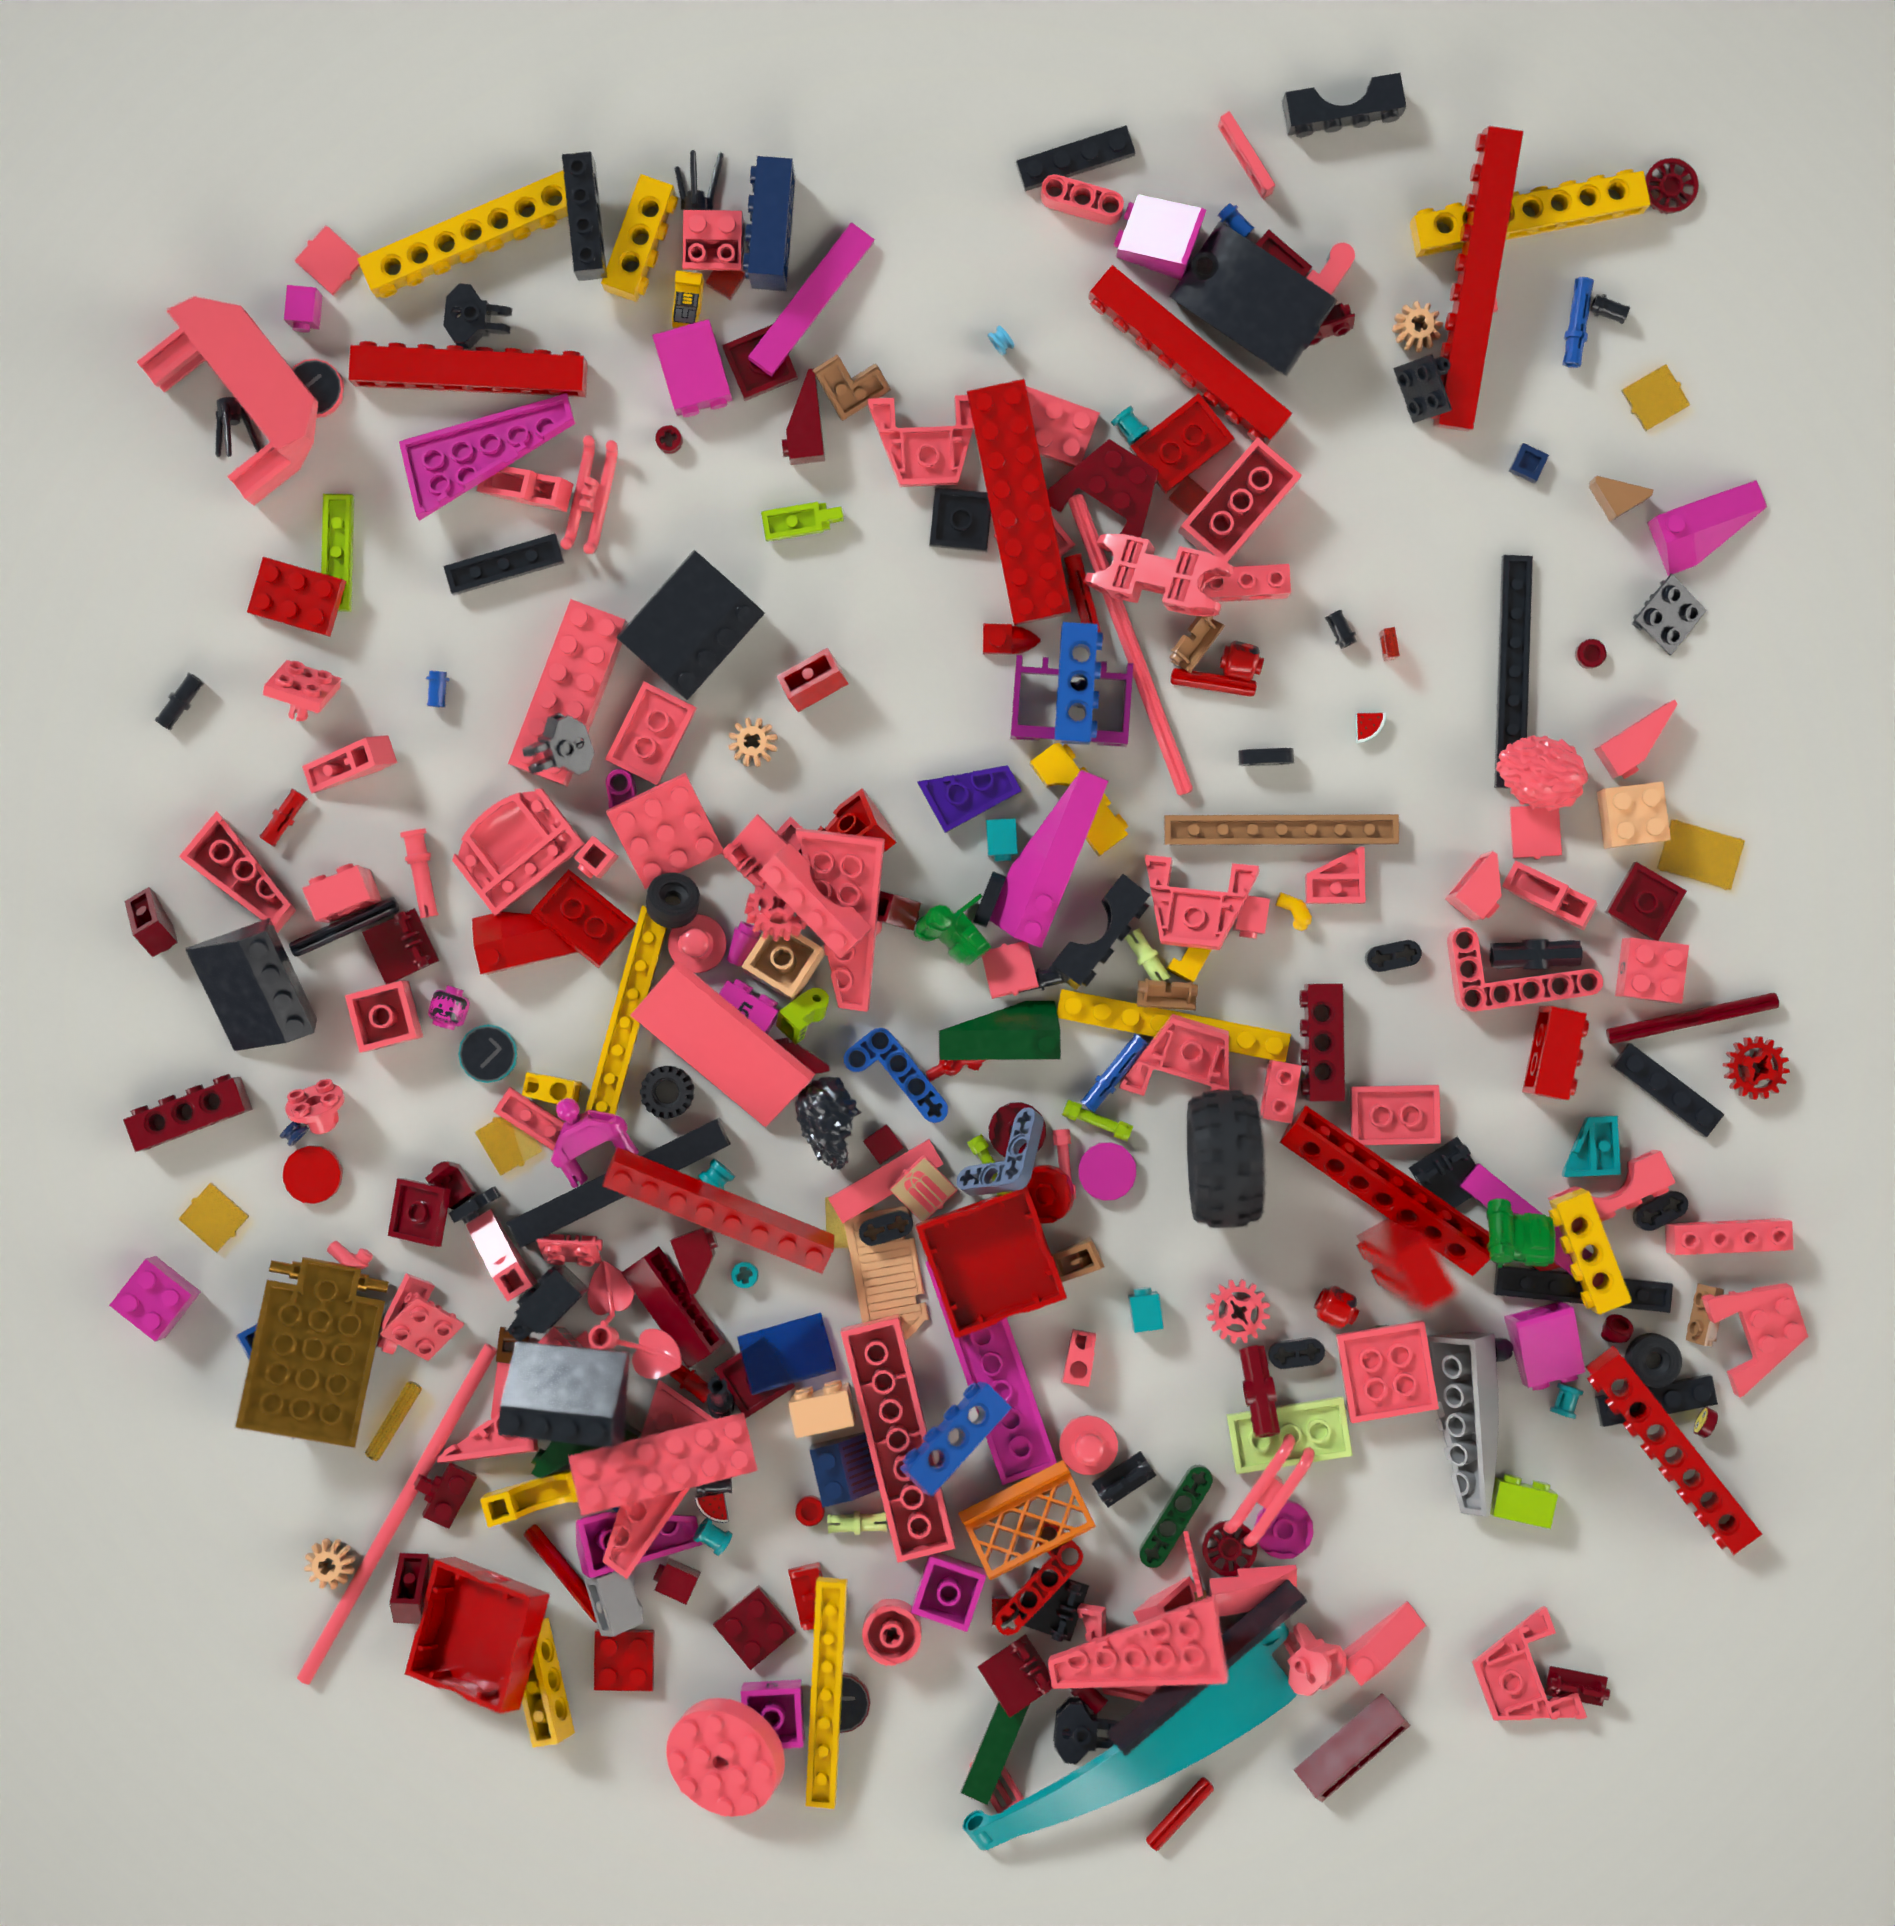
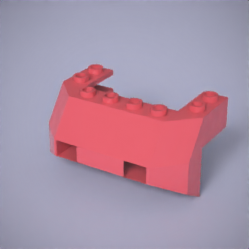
[137,296,318,506]

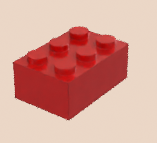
[1522,1006,1589,1101]

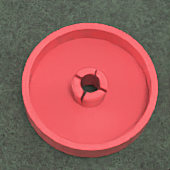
[666,1698,785,1816]

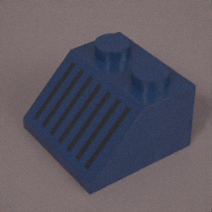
[809,1432,879,1508]

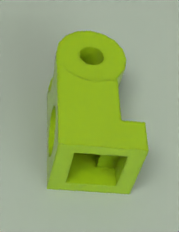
[776,988,829,1045]

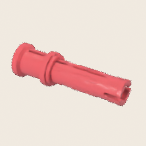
[400,828,439,919]

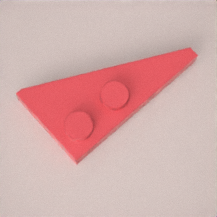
[437,1412,538,1464]

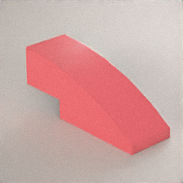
[477,466,574,512]
[1502,860,1597,931]
[1209,1565,1297,1617]

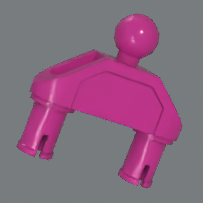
[551,1098,639,1188]

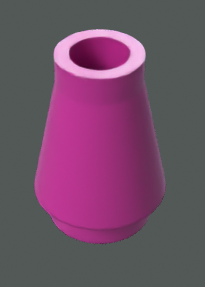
[726,921,762,967]

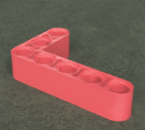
[1447,927,1603,1012]

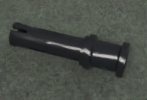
[707,1376,734,1419]

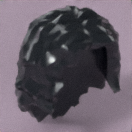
[795,1077,862,1170]

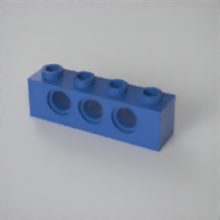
[1054,622,1103,745]
[900,1381,1012,1496]

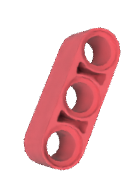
[1041,174,1124,225]

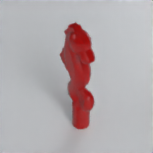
[925,1060,986,1082]

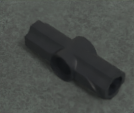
[1489,939,1583,970]

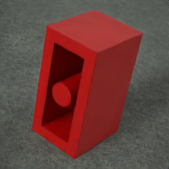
[776,648,849,712]

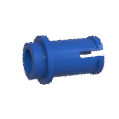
[1218,203,1255,238]
[426,671,449,707]

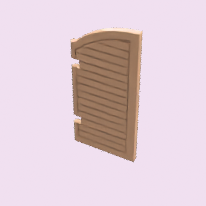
[844,1206,929,1340]

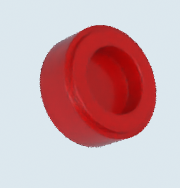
[795,1495,825,1526]

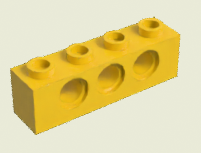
[601,174,678,302]
[1548,1188,1632,1315]
[522,1617,575,1748]

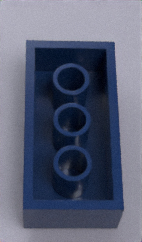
[743,156,796,291]

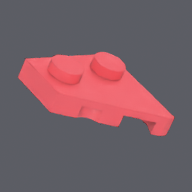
[1305,847,1366,904]

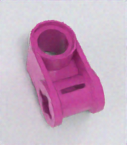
[606,769,637,809]

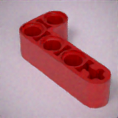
[995,1523,1084,1636]

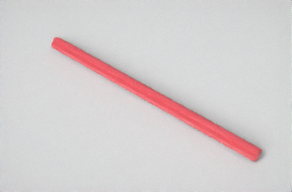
[1068,494,1193,796]

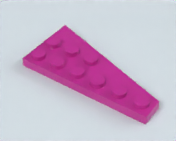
[399,393,576,521]

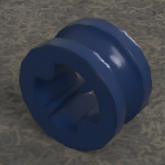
[280,1122,309,1147]

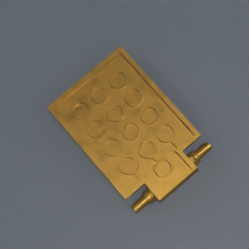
[235,1257,389,1448]

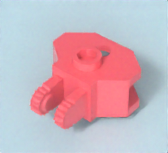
[1283,1622,1347,1696]

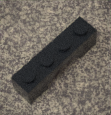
[1282,73,1406,138]
[1048,874,1150,990]

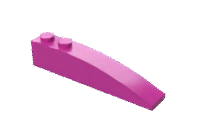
[989,770,1109,948]

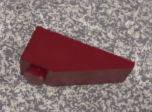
[782,368,825,465]

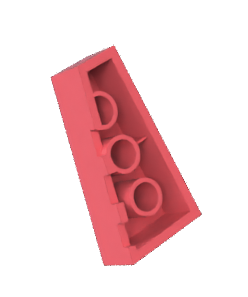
[179,811,296,933]

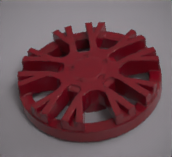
[1645,158,1699,214]
[1202,1520,1258,1576]

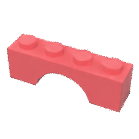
[758,843,872,959]
[1548,1149,1676,1232]

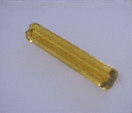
[365,1381,422,1461]

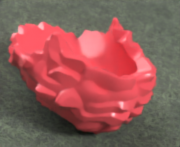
[1496,735,1588,812]

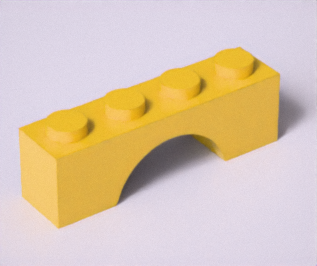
[1029,743,1129,857]
[480,1469,578,1528]

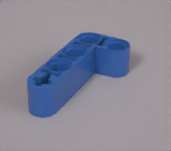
[844,1028,948,1123]

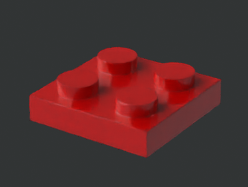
[594,1629,655,1691]

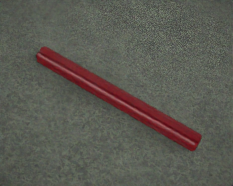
[1606,993,1779,1044]

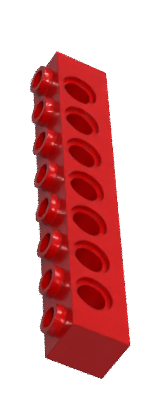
[1279,1105,1490,1276]
[1585,1345,1762,1555]

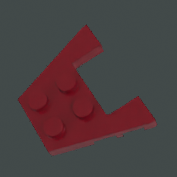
[1047,439,1159,538]

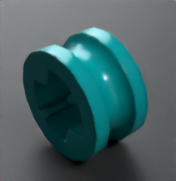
[731,1262,759,1288]

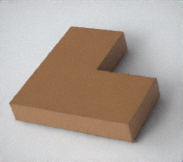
[812,355,891,421]

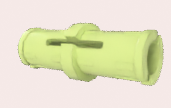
[1124,928,1171,981]
[828,1511,887,1535]

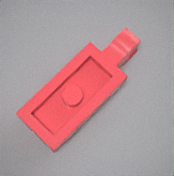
[377,1273,435,1355]

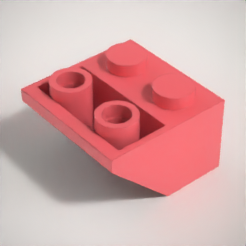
[682,210,745,270]

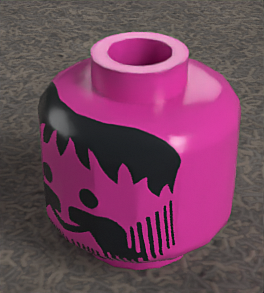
[428,985,470,1030]

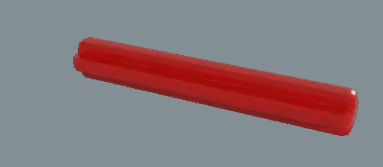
[523,1524,597,1623]

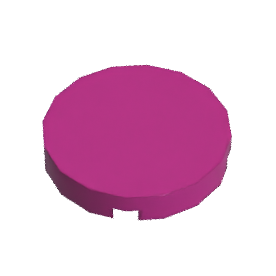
[1078,1142,1136,1201]
[1254,1500,1314,1560]

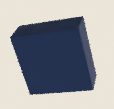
[1509,443,1549,483]

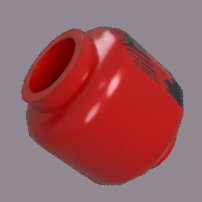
[1219,641,1264,682]
[1314,1286,1360,1329]

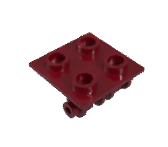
[362,908,440,984]
[977,1634,1052,1718]

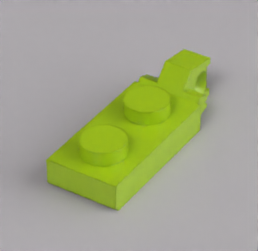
[761,502,844,542]

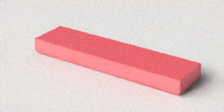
[828,1139,943,1224]

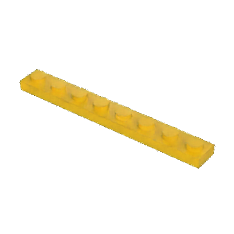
[585,905,667,1115]
[1057,989,1291,1063]
[805,1577,848,1809]

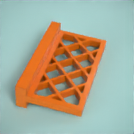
[958,1460,1096,1580]

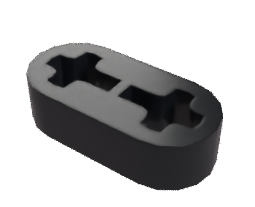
[1238,748,1294,766]
[972,871,1006,928]
[1365,940,1422,972]
[1633,1191,1689,1231]
[859,1210,913,1246]
[1268,1337,1325,1369]

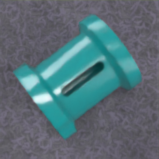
[1111,406,1149,445]
[1550,1383,1584,1419]
[693,1518,733,1556]

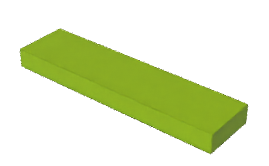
[321,494,354,612]

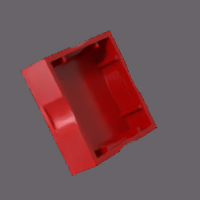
[915,1185,1067,1339]
[405,1557,550,1714]

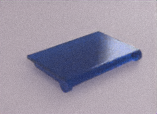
[737,1312,836,1395]

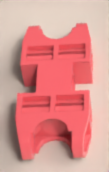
[1084,534,1234,616]

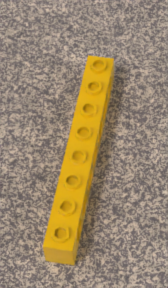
[1410,169,1650,258]
[357,170,568,298]

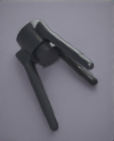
[675,150,724,210]
[215,397,261,457]

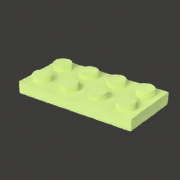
[1226,1396,1353,1474]

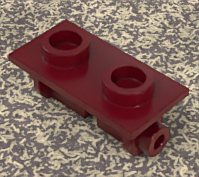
[1309,303,1355,346]
[1545,1666,1610,1706]

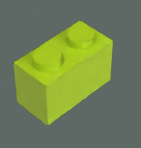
[1490,1474,1558,1529]

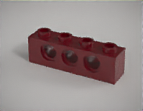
[1299,983,1345,1102]
[123,1074,253,1152]

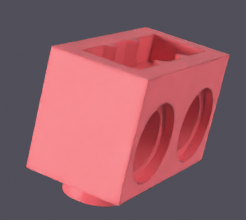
[1260,1060,1302,1124]

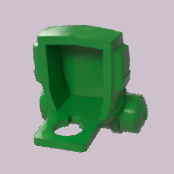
[914,894,991,966]
[1486,1199,1556,1268]

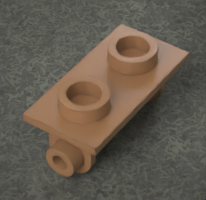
[1169,616,1225,673]
[1137,978,1198,1011]
[1686,1283,1725,1347]

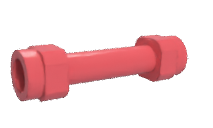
[1052,1129,1076,1199]

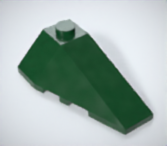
[939,1001,1061,1060]

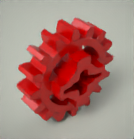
[1723,1036,1790,1100]

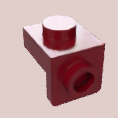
[425,1161,477,1210]

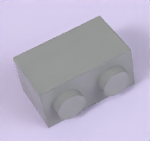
[584,1571,644,1636]

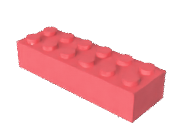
[508,599,628,787]
[568,1412,758,1516]

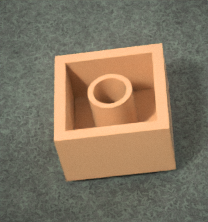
[1597,781,1671,849]
[741,933,825,1001]
[788,1380,856,1438]

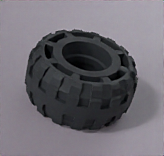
[1187,1090,1265,1228]

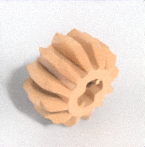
[1392,301,1443,353]
[728,717,778,767]
[304,1538,356,1589]

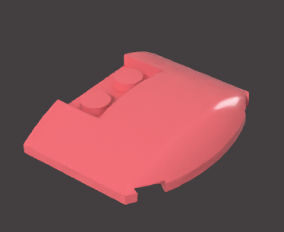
[452,788,585,916]

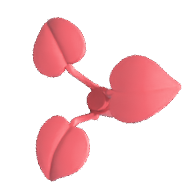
[587,1261,682,1379]

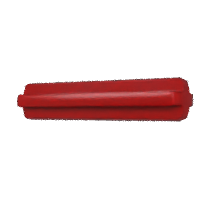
[1170,668,1257,697]
[1146,1777,1214,1851]

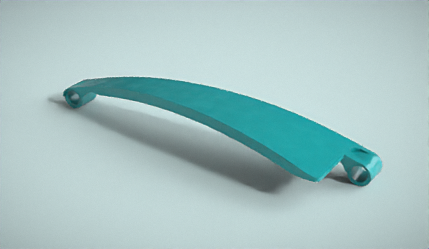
[962,1622,1297,1851]

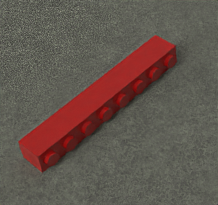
[1088,265,1292,445]
[348,341,588,397]
[603,1147,835,1274]

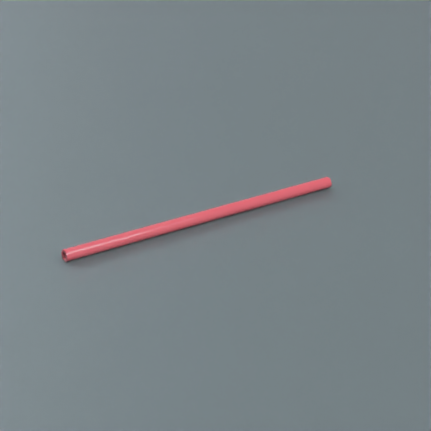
[297,1343,497,1685]

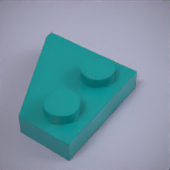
[1562,1115,1621,1177]

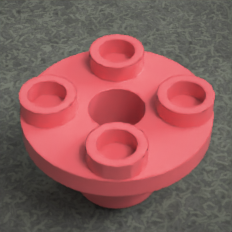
[668,914,727,973]
[285,1079,345,1134]
[1059,1415,1118,1475]

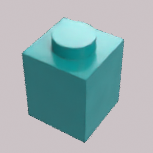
[986,818,1018,862]
[1128,1287,1164,1333]

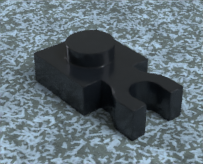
[448,1186,501,1224]

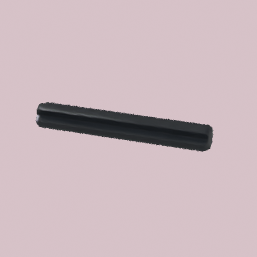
[289,897,399,957]

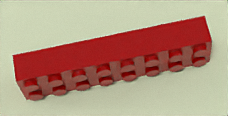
[967,379,1072,626]
[1356,1219,1458,1311]

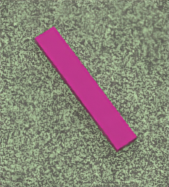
[748,222,875,377]
[1459,1163,1604,1287]

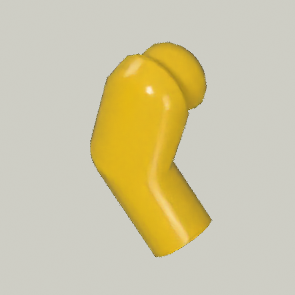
[1275,892,1312,931]

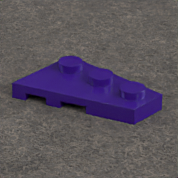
[917,765,1022,833]

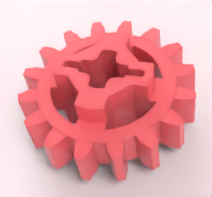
[745,882,807,942]
[1206,1279,1270,1344]

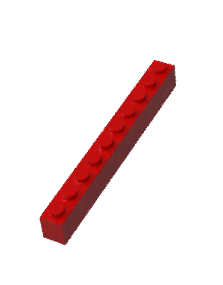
[1430,126,1524,431]

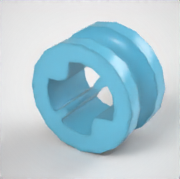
[988,326,1015,356]

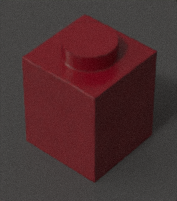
[877,891,921,931]
[653,1558,701,1605]

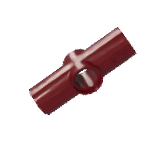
[1239,1345,1280,1438]

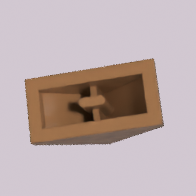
[1589,476,1654,522]
[1052,1237,1104,1282]

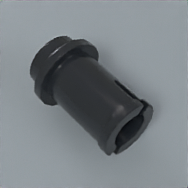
[1590,294,1630,324]
[1325,610,1357,649]
[696,1478,732,1497]

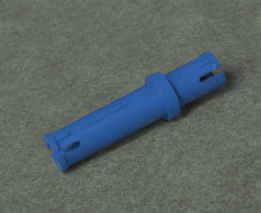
[1562,277,1594,368]
[1080,1033,1149,1113]

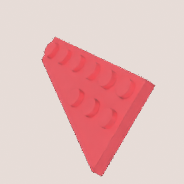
[795,828,885,1012]
[602,1379,714,1579]
[1048,1595,1228,1689]

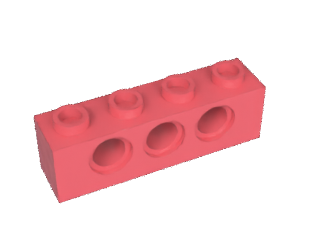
[1204,564,1291,602]
[1665,1218,1794,1255]

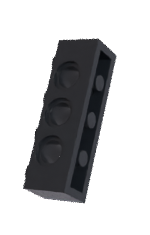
[562,151,607,281]

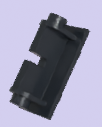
[1092,1451,1157,1508]

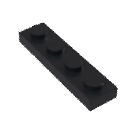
[1016,125,1136,191]
[443,533,565,596]
[1611,1043,1724,1137]
[1595,1374,1718,1427]

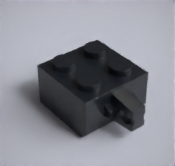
[507,1265,589,1341]

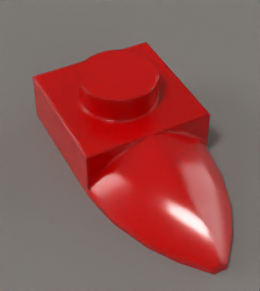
[983,623,1041,655]

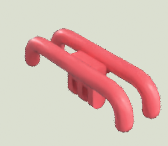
[560,435,618,554]
[1224,1434,1315,1547]

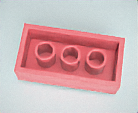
[1178,437,1302,562]

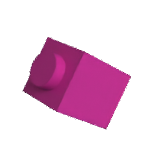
[284,285,323,333]

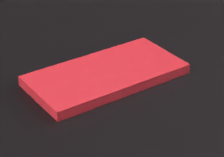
[630,960,815,1128]

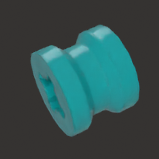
[698,1158,736,1190]

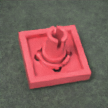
[263,660,342,721]

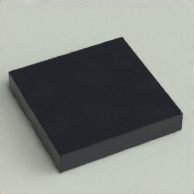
[929,487,991,552]

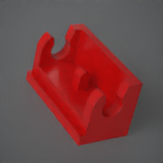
[788,1562,823,1631]

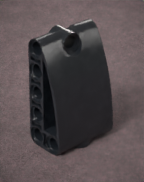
[1169,221,1338,377]

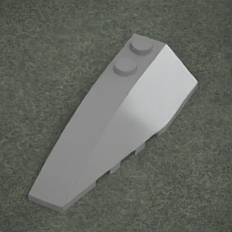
[1427,1332,1499,1516]

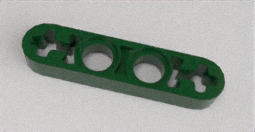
[1139,1464,1213,1568]

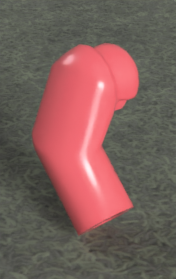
[327,1241,373,1269]

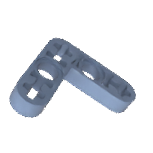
[956,1107,1044,1196]

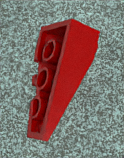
[799,788,897,855]
[472,912,578,975]

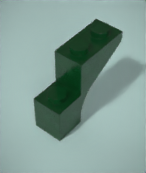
[531,1422,641,1478]

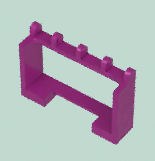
[1010,655,1133,747]

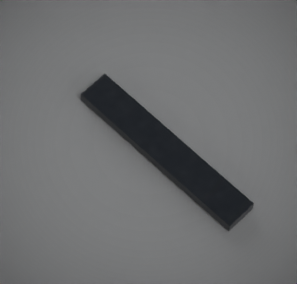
[1493,1265,1673,1313]

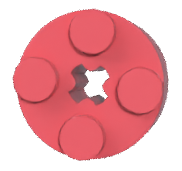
[862,1599,922,1666]

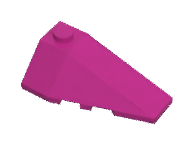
[1647,480,1767,576]
[576,1512,702,1578]

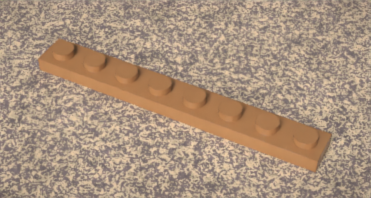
[1164,814,1399,845]

